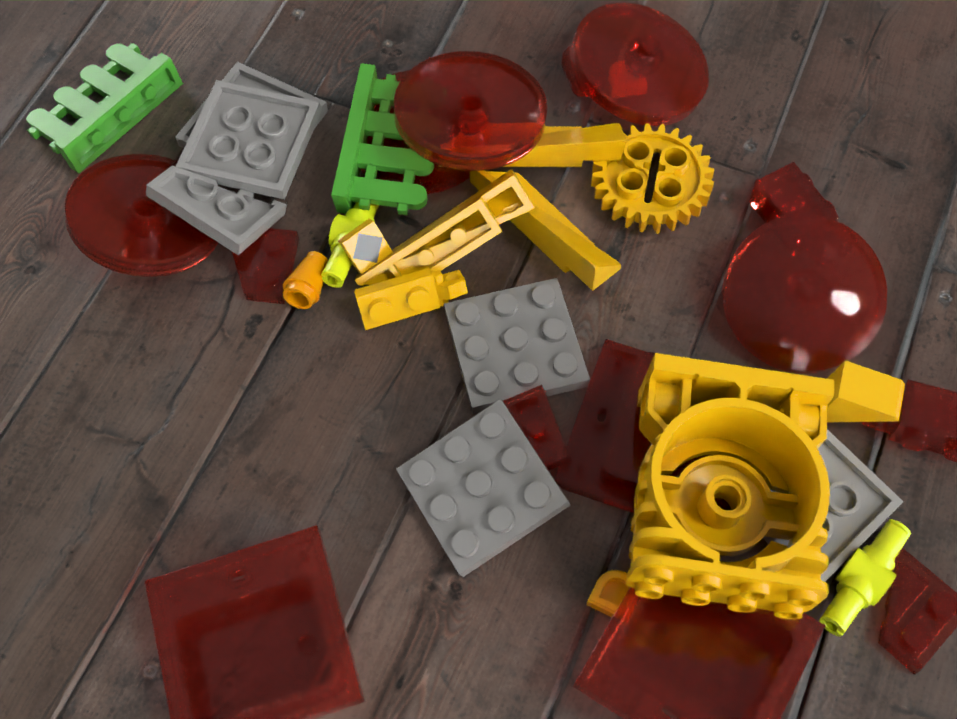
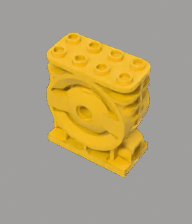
[626,353,834,620]

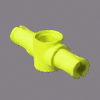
[321,202,379,288]
[819,519,911,636]

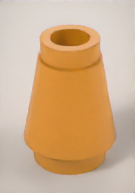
[283,251,328,309]

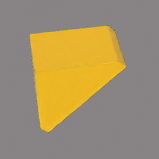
[826,360,905,422]

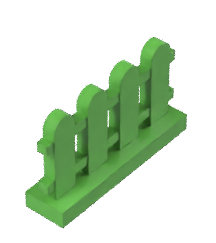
[27,43,183,173]
[331,63,447,215]

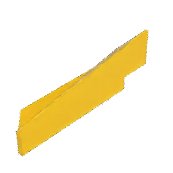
[439,123,626,167]
[469,164,622,291]
[355,169,535,286]

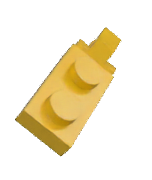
[354,268,468,330]

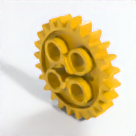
[591,123,714,234]

